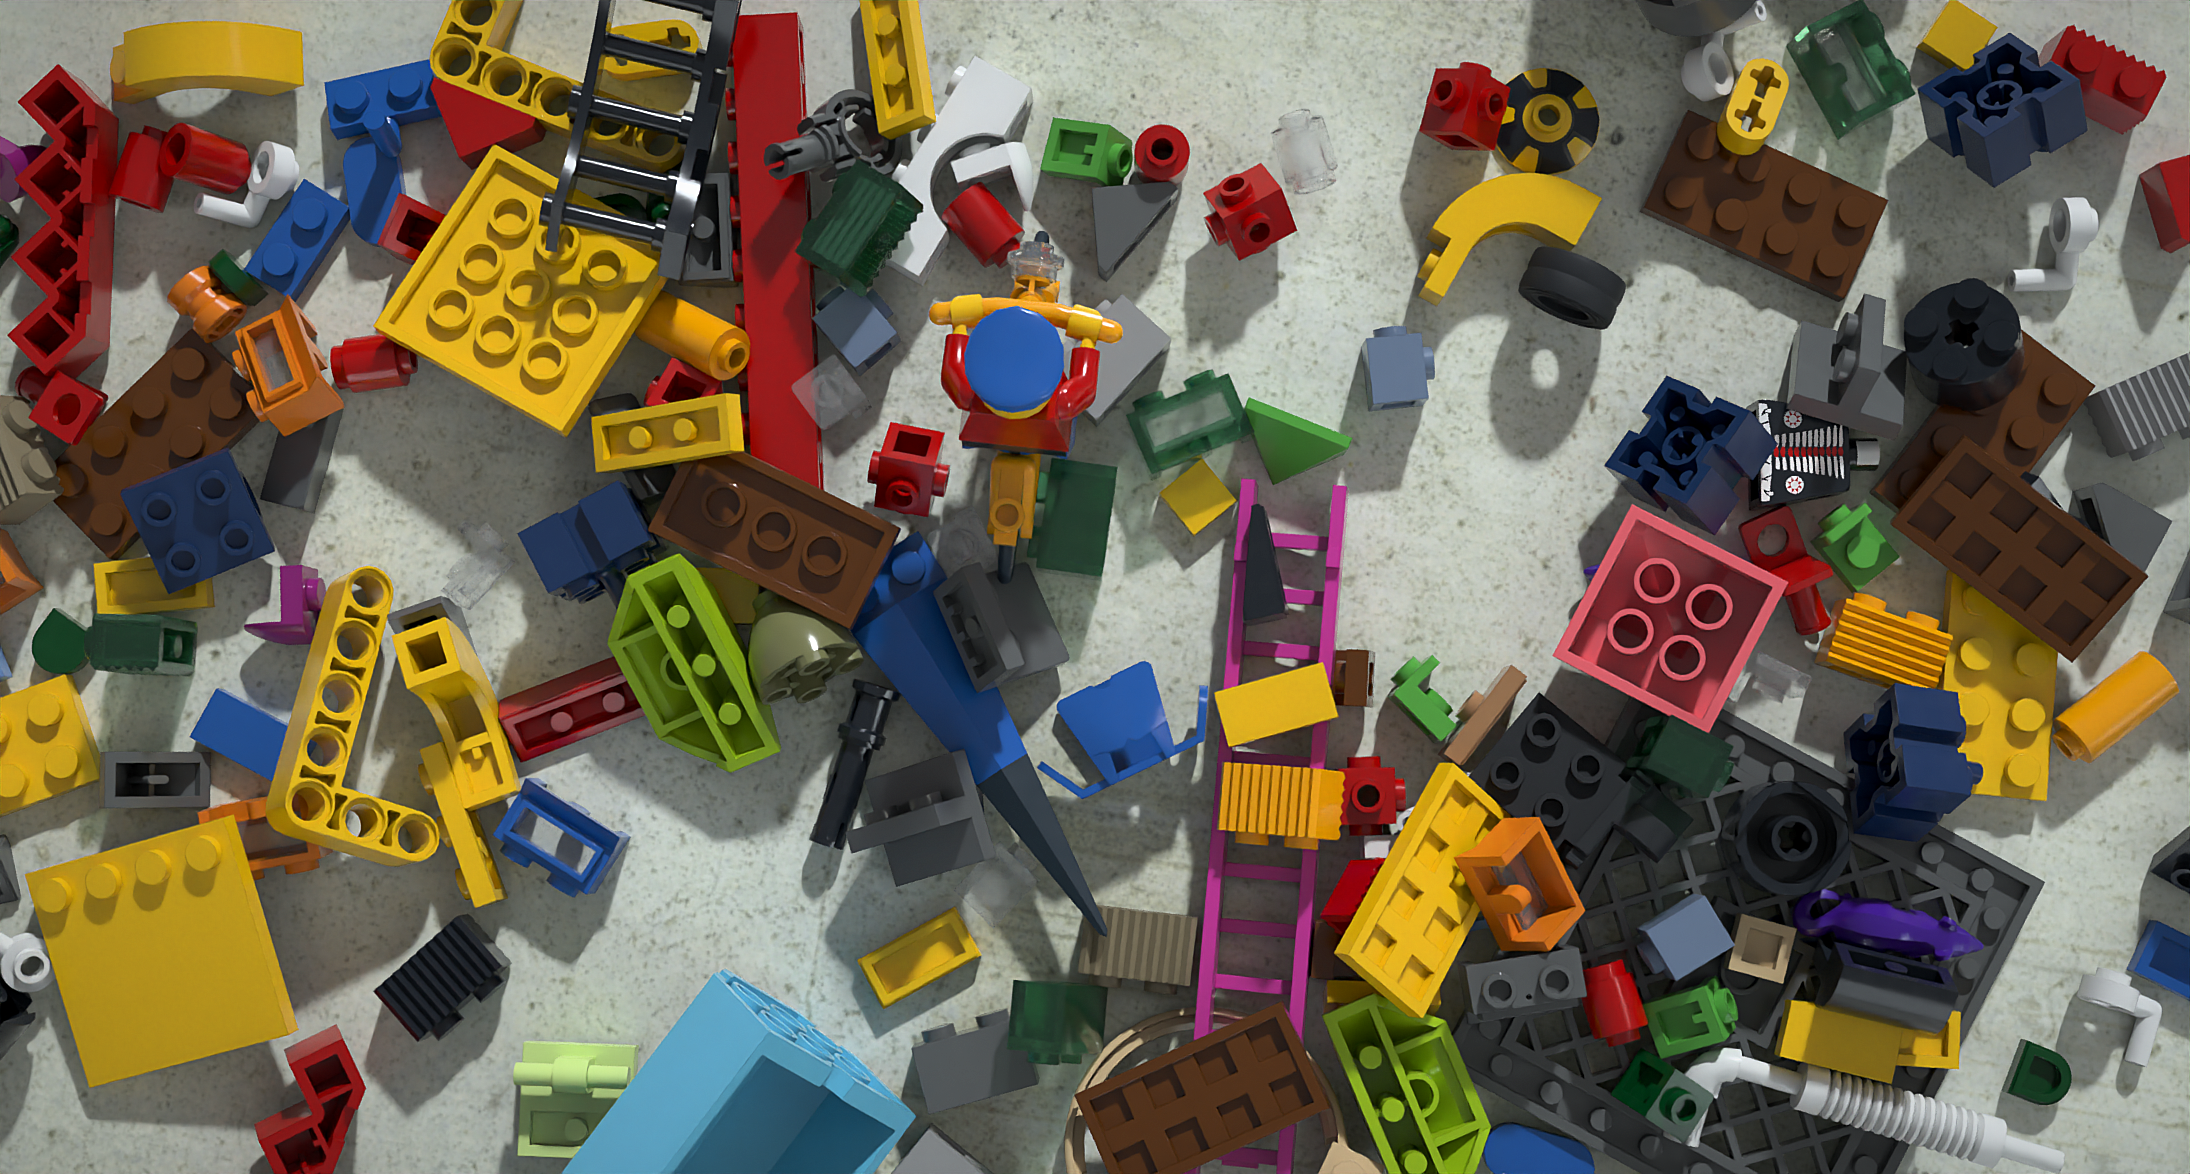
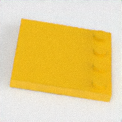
[373,144,668,438]
[24,814,299,1088]

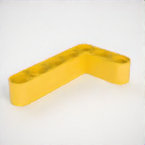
[429,0,686,173]
[265,566,440,867]

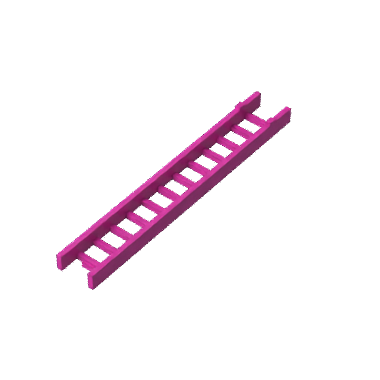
[1183,479,1349,1174]

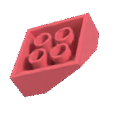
[1552,504,1788,736]

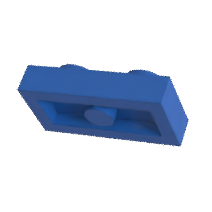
[244,179,350,302]

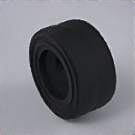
[1518,246,1626,330]

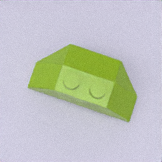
[607,553,782,773]
[1321,992,1491,1174]

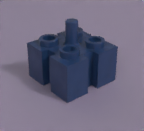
[1917,33,2088,188]
[1604,375,1778,535]
[517,480,667,610]
[1843,683,1983,842]

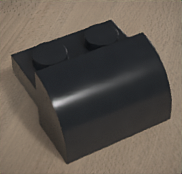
[1812,939,1959,1035]

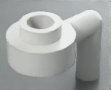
[1681,0,1767,102]
[194,141,299,228]
[2008,197,2099,292]
[0,932,56,992]
[2077,967,2162,1067]

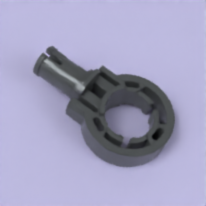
[764,89,902,187]

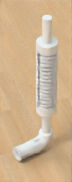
[1663,1048,2065,1174]

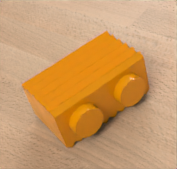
[1814,593,1953,689]
[1217,762,1345,850]

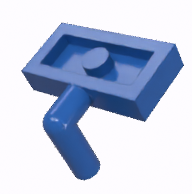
[324,59,442,157]

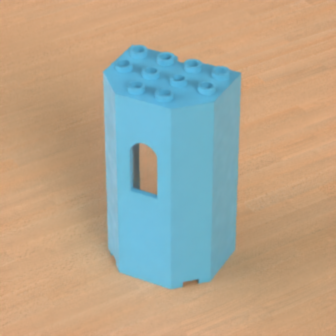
[561,969,917,1174]

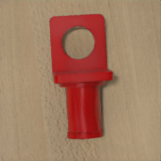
[15,365,108,446]
[1738,505,1833,635]

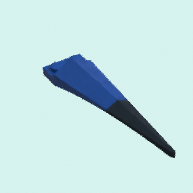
[850,531,1108,937]

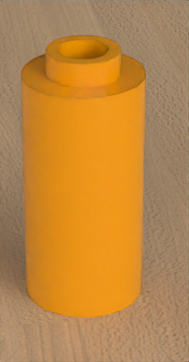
[634,290,750,381]
[2052,651,2179,763]

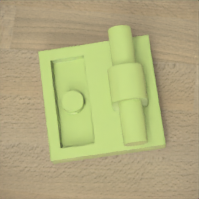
[513,1041,639,1158]

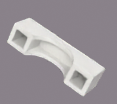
[860,56,1033,286]

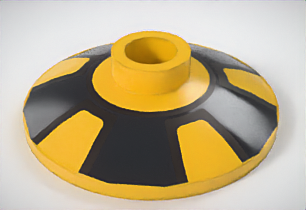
[1496,68,1600,176]

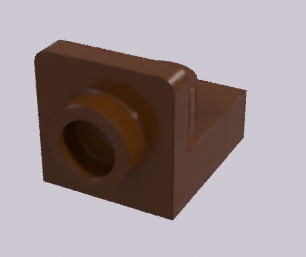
[1332,649,1376,708]

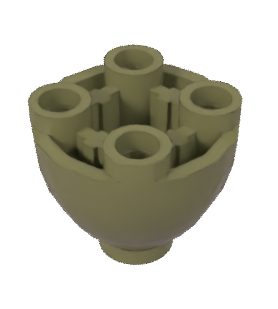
[748,590,864,705]

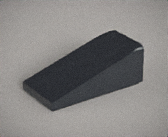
[1243,504,1289,626]

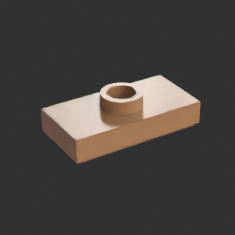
[1438,665,1527,766]

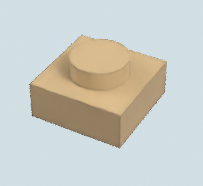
[1723,913,1797,984]

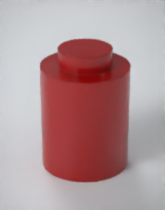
[159,123,251,195]
[108,125,175,213]
[941,182,1025,269]

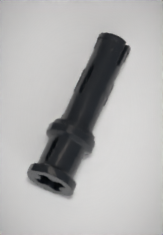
[809,678,901,850]

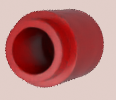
[1134,124,1190,186]
[330,334,418,393]
[1581,959,1649,1047]

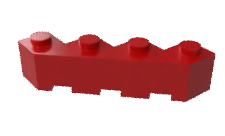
[7,64,119,379]
[254,1024,366,1174]

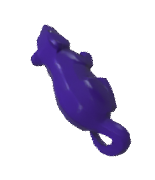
[1792,889,1984,961]

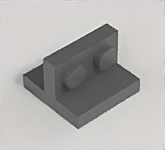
[1786,293,1907,441]
[845,749,997,887]

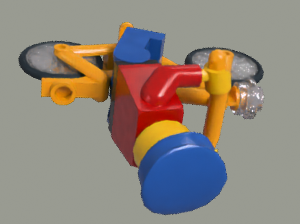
[929,231,1123,584]

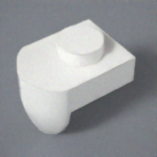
[951,142,1033,212]

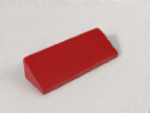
[498,656,646,763]

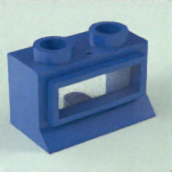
[493,778,631,898]

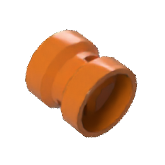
[167,266,248,343]

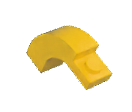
[110,21,304,104]
[1417,173,1602,306]
[391,617,521,812]

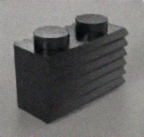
[373,914,512,1042]

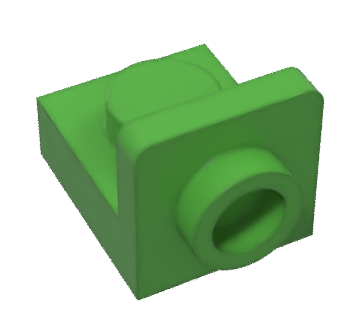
[1040,117,1133,187]
[1810,503,1900,593]
[1387,655,1457,743]
[1643,975,1738,1059]

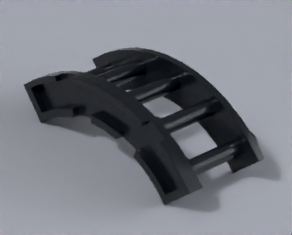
[539,0,742,280]

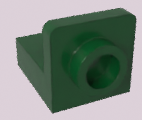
[1610,1048,1714,1142]

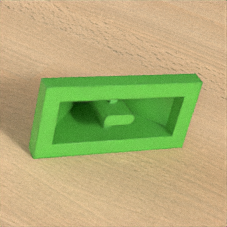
[1242,397,1352,485]

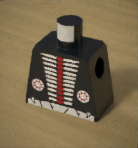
[1746,400,1880,511]

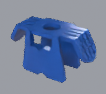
[1036,661,1208,799]

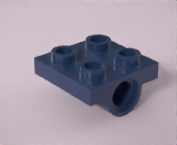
[120,447,275,594]

